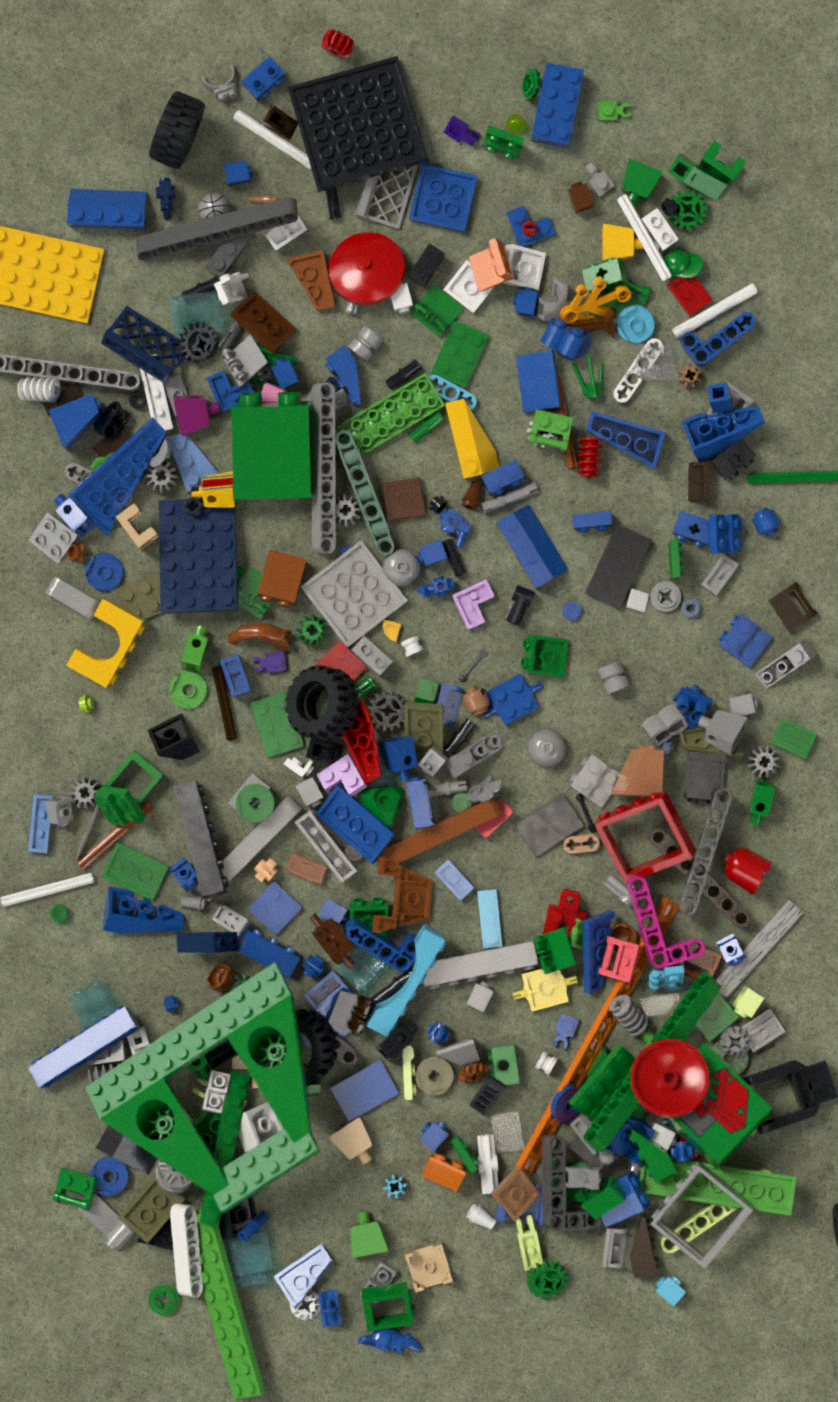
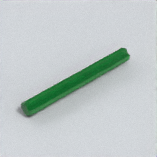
[747,470,838,484]

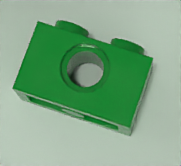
[488,1044,520,1085]

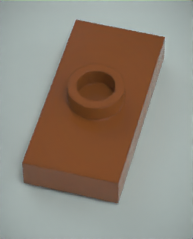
[285,853,328,885]

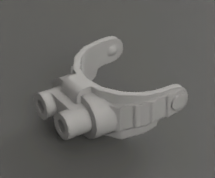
[201,64,237,102]

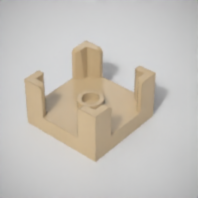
[116,503,159,550]
[405,1242,453,1292]

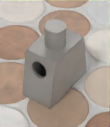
[698,710,747,755]

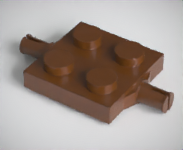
[309,913,356,969]

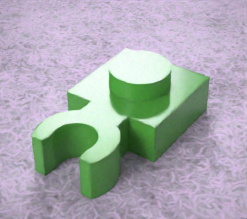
[598,101,631,121]

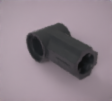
[504,585,535,626]

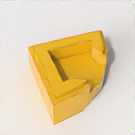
[383,619,402,642]

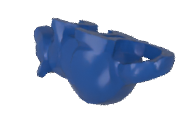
[358,1328,422,1354]

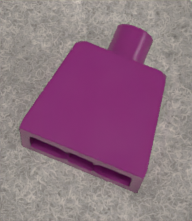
[173,395,219,436]

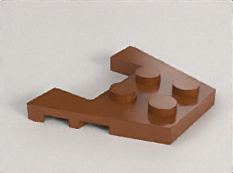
[372,857,433,933]

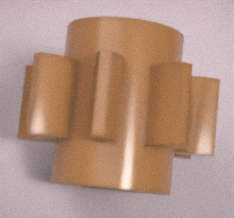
[678,364,701,388]

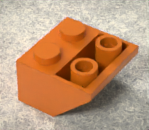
[421,1152,466,1192]

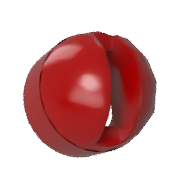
[522,221,538,237]

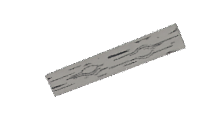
[716,900,803,998]

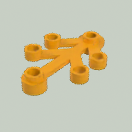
[559,277,631,324]

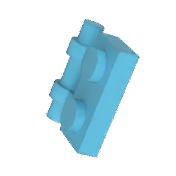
[649,966,684,992]

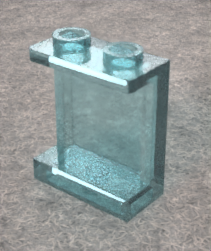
[170,291,224,338]

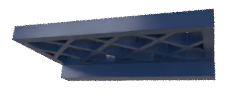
[101,306,184,384]

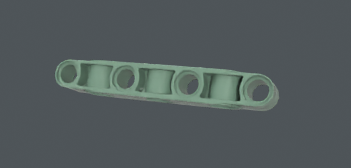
[336,430,395,556]

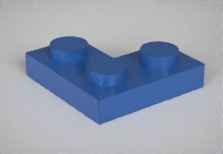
[506,206,556,247]
[207,370,254,413]

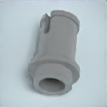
[181,895,206,912]

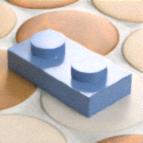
[434,860,474,901]

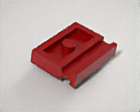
[667,277,712,317]

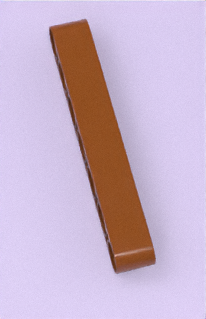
[378,796,503,864]

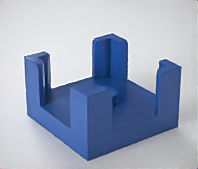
[606,1116,656,1165]

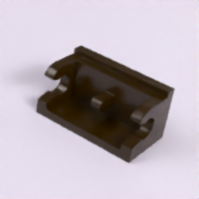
[688,462,711,502]

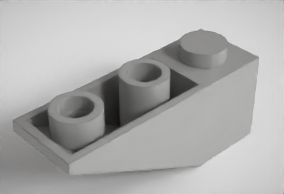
[755,638,817,689]
[444,730,506,778]

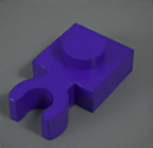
[252,651,287,673]

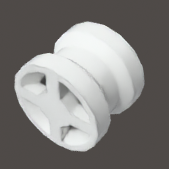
[401,635,424,657]
[535,1051,557,1075]

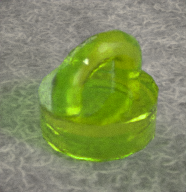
[506,114,525,134]

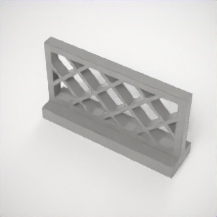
[354,164,418,229]

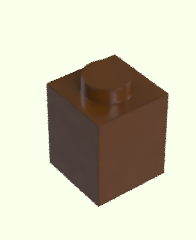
[568,182,594,213]

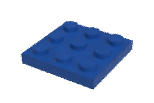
[409,163,477,233]

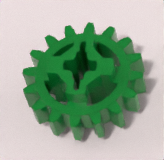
[668,189,708,231]
[526,1259,569,1300]

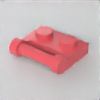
[598,936,641,983]

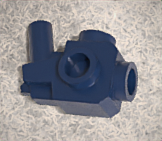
[156,178,175,220]

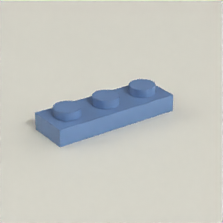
[28,794,53,853]

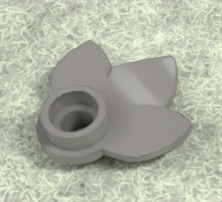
[468,775,503,803]

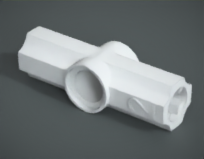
[477,1134,498,1194]

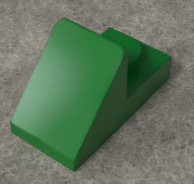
[414,678,439,704]

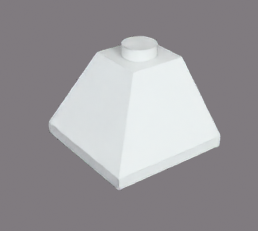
[238,1102,283,1153]

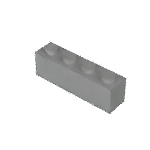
[295,810,357,883]

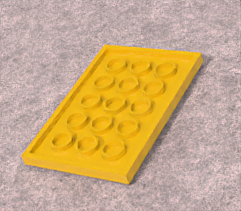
[0,226,105,324]

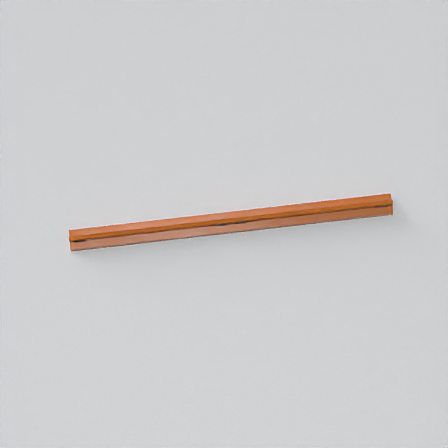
[515,896,678,1175]

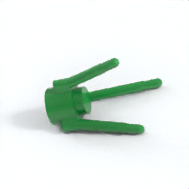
[572,354,604,399]

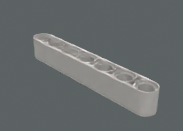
[195,795,302,902]

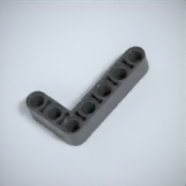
[542,1134,602,1231]

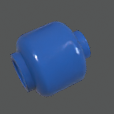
[752,507,781,537]

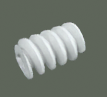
[18,377,61,402]

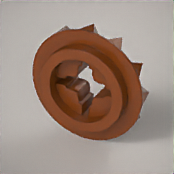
[458,1063,489,1084]

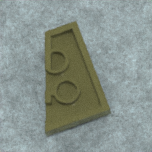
[678,727,743,757]

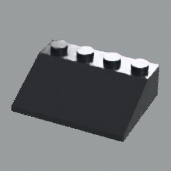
[96,1105,185,1174]

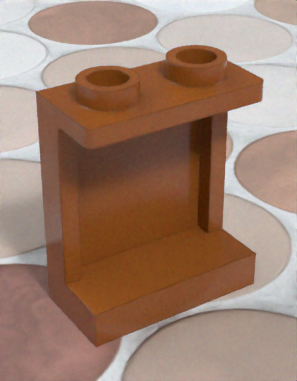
[257,549,307,608]

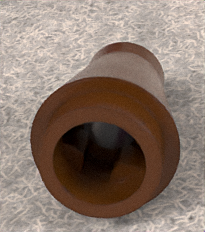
[462,480,483,510]

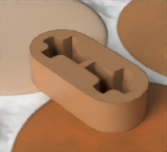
[563,834,599,854]

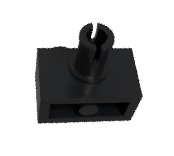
[711,438,756,480]

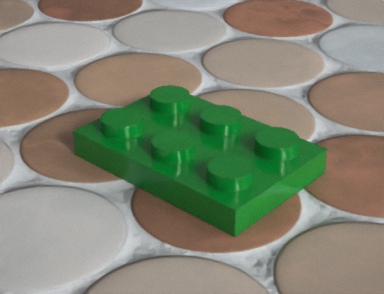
[431,320,489,388]
[250,691,304,758]

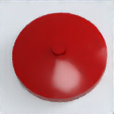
[329,232,405,305]
[631,1039,709,1118]

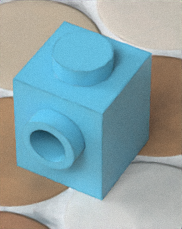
[655,1275,686,1307]

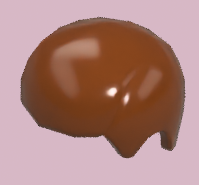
[611,923,637,952]
[206,963,235,992]

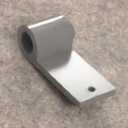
[78,1193,135,1250]

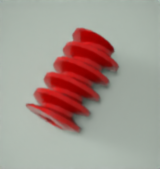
[576,438,603,478]

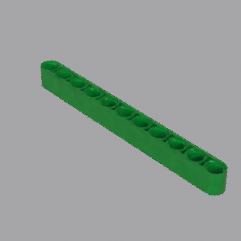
[583,972,721,1153]

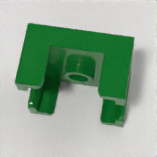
[699,140,746,186]

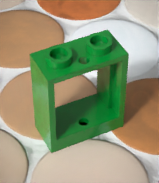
[104,751,164,805]
[361,1282,416,1332]

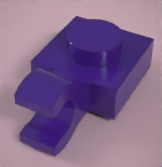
[443,115,480,146]

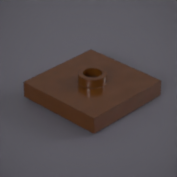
[382,477,425,521]

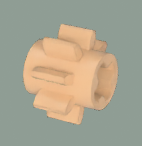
[254,858,278,882]

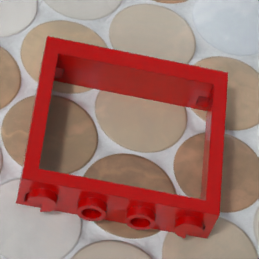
[594,790,697,884]

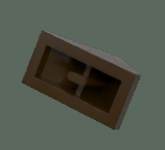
[263,104,298,139]

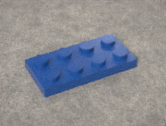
[315,785,396,864]

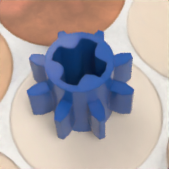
[302,954,326,978]
[426,1021,450,1045]
[671,1142,695,1162]

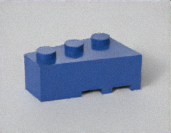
[237,929,300,978]

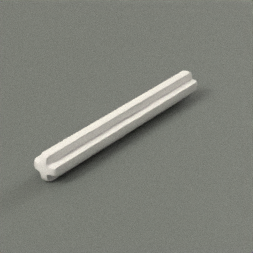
[233,110,311,169]
[617,194,672,281]
[672,283,758,338]
[1,873,94,907]

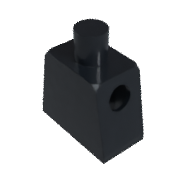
[375,1021,418,1062]

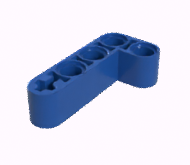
[680,312,756,366]
[345,919,417,972]

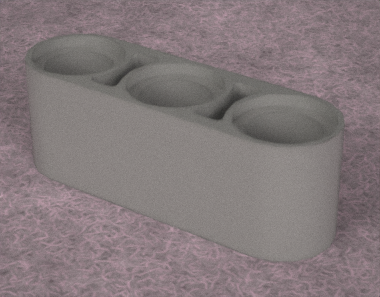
[45,576,100,621]

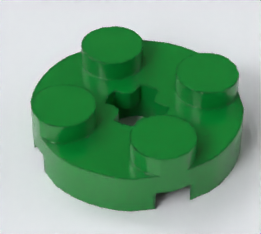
[236,784,275,822]

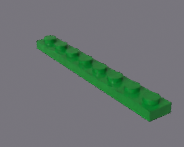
[198,1071,250,1227]

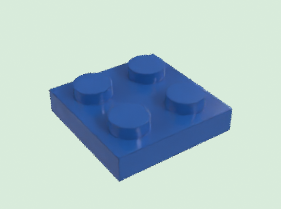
[248,881,302,935]

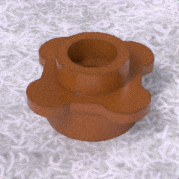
[67,542,85,563]

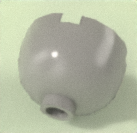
[382,549,421,587]
[527,729,566,767]

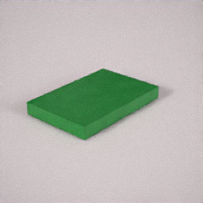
[101,842,170,901]

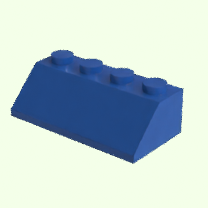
[67,189,147,230]
[496,504,569,589]

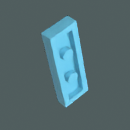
[477,889,502,949]

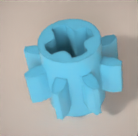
[383,1174,407,1199]

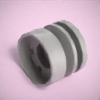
[155,1159,194,1195]

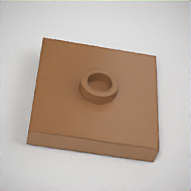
[490,1167,541,1221]

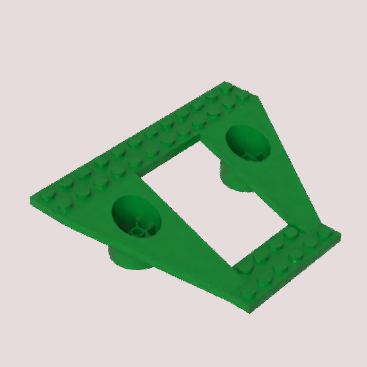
[85,962,320,1213]

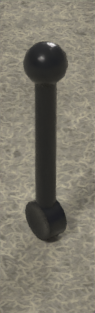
[576,794,596,832]

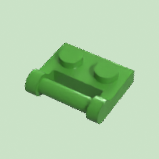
[528,409,573,452]

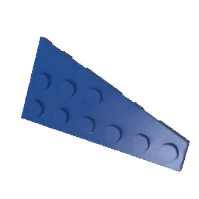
[68,417,166,537]

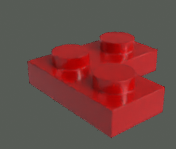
[315,641,367,681]

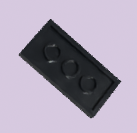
[585,524,652,609]

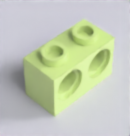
[732,986,764,1018]

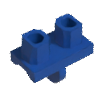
[673,684,713,718]
[318,1290,342,1327]

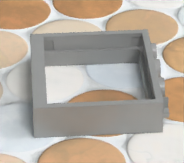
[651,1162,755,1269]

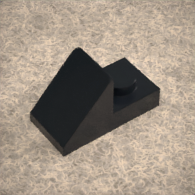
[306,739,343,764]

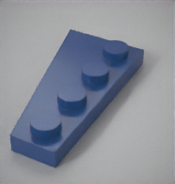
[583,910,615,994]

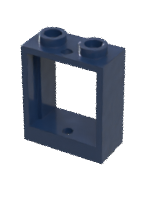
[177,932,238,953]

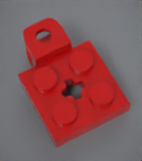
[542,889,587,950]

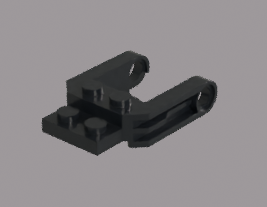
[742,1060,838,1134]

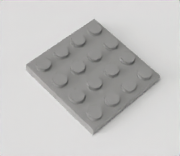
[301,540,408,648]

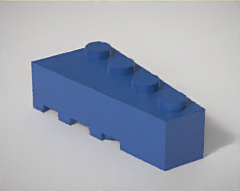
[586,411,666,469]

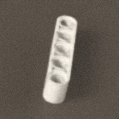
[170,1203,203,1298]

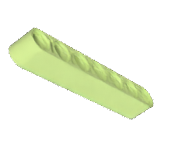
[660,1168,771,1253]

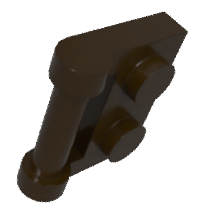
[768,582,818,632]

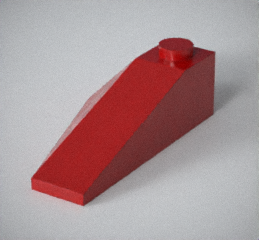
[342,698,382,784]

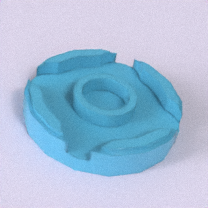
[617,305,655,343]

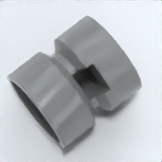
[347,326,383,362]
[597,661,630,695]

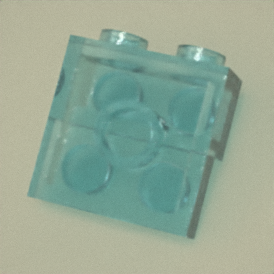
[69,981,116,1030]

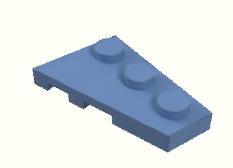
[168,434,219,493]

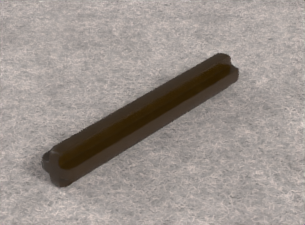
[212,666,237,741]

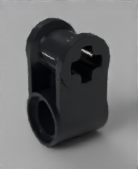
[94,401,131,439]

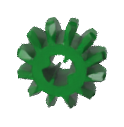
[296,614,329,647]

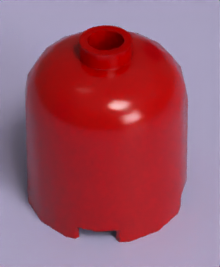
[723,847,772,895]

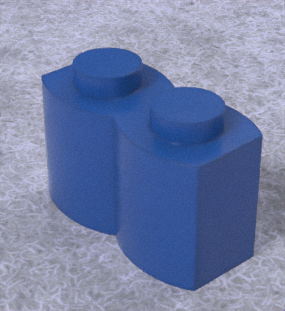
[540,318,586,359]

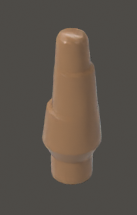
[249,195,278,204]

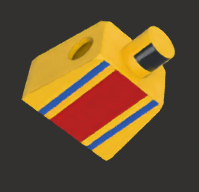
[191,471,235,508]

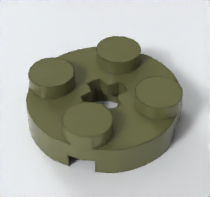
[415,1056,454,1095]

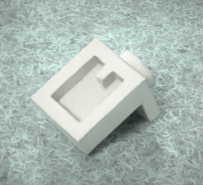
[284,757,314,778]

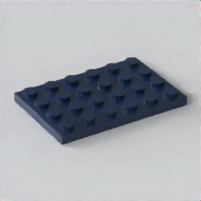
[159,498,238,614]

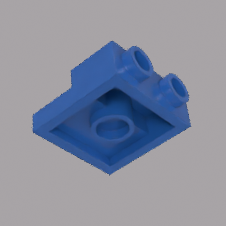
[709,514,743,554]
[718,614,772,668]

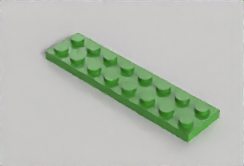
[640,1158,797,1217]

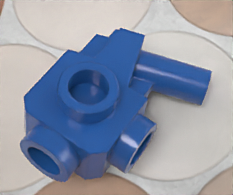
[438,509,472,548]
[417,576,455,597]

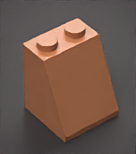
[612,746,664,796]

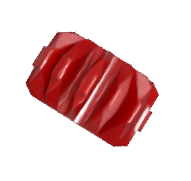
[321,29,354,58]

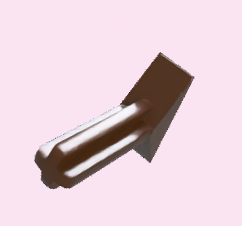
[571,307,614,338]

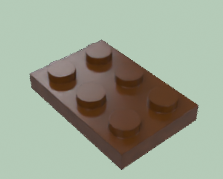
[230,291,297,354]

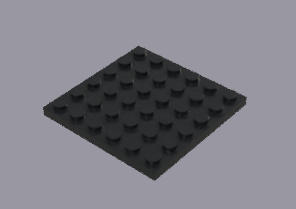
[288,56,429,192]

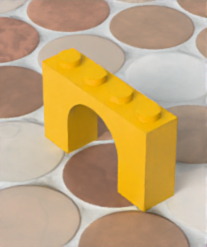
[66,597,146,688]

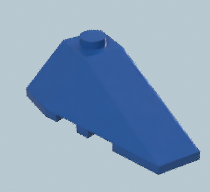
[682,406,765,462]
[103,887,184,933]

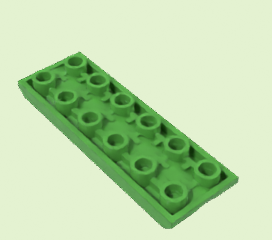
[335,373,445,456]

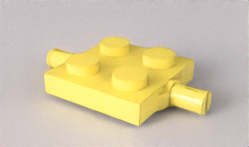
[513,969,578,1011]

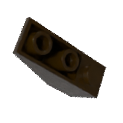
[630,1215,660,1278]

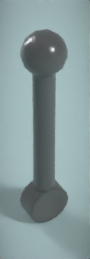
[458,650,487,682]

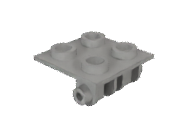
[222,334,268,387]
[28,512,78,564]

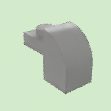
[536,278,572,321]
[566,1166,601,1190]

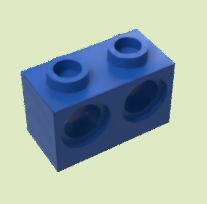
[220,654,251,698]

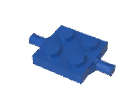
[483,674,543,726]

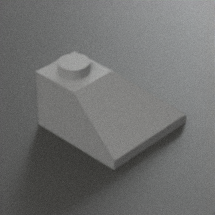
[436,1037,480,1066]

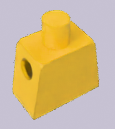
[602,224,644,263]

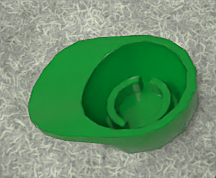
[664,249,704,278]

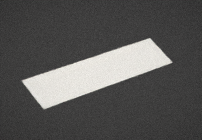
[76,804,99,860]

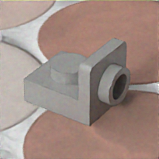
[418,746,448,777]

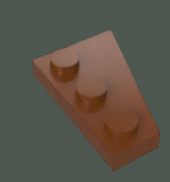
[287,250,336,311]

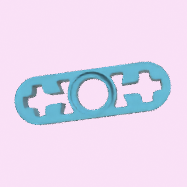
[429,375,476,410]

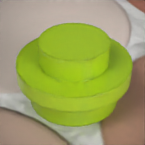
[79,694,94,713]

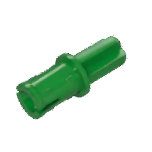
[409,411,445,443]

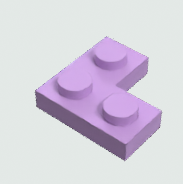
[452,579,495,630]
[316,754,367,797]

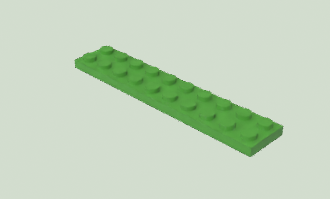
[196,1208,266,1399]

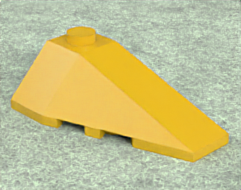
[445,399,500,479]

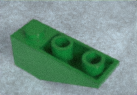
[667,153,727,201]
[629,1126,677,1182]

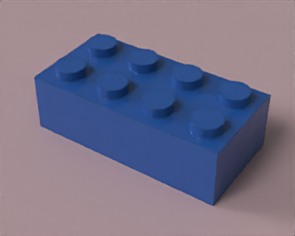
[531,63,584,148]

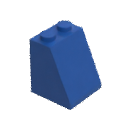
[49,394,103,450]

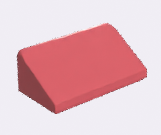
[475,798,513,838]

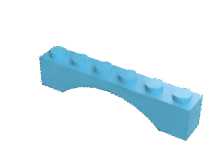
[366,924,446,1037]

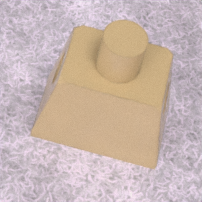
[329,1116,372,1165]

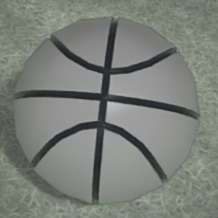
[198,193,231,220]

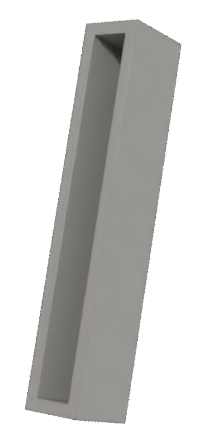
[424,941,538,989]

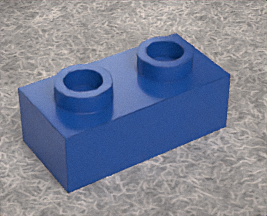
[572,511,612,533]

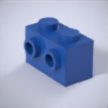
[241,56,285,101]
[481,460,524,496]

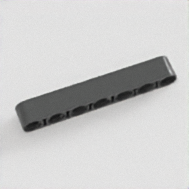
[678,788,732,916]

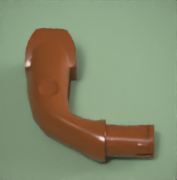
[227,623,292,652]

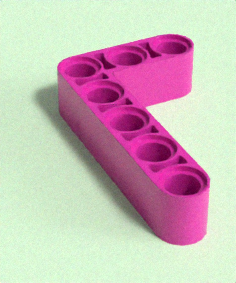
[627,875,705,968]

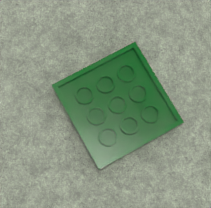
[569,1043,647,1122]

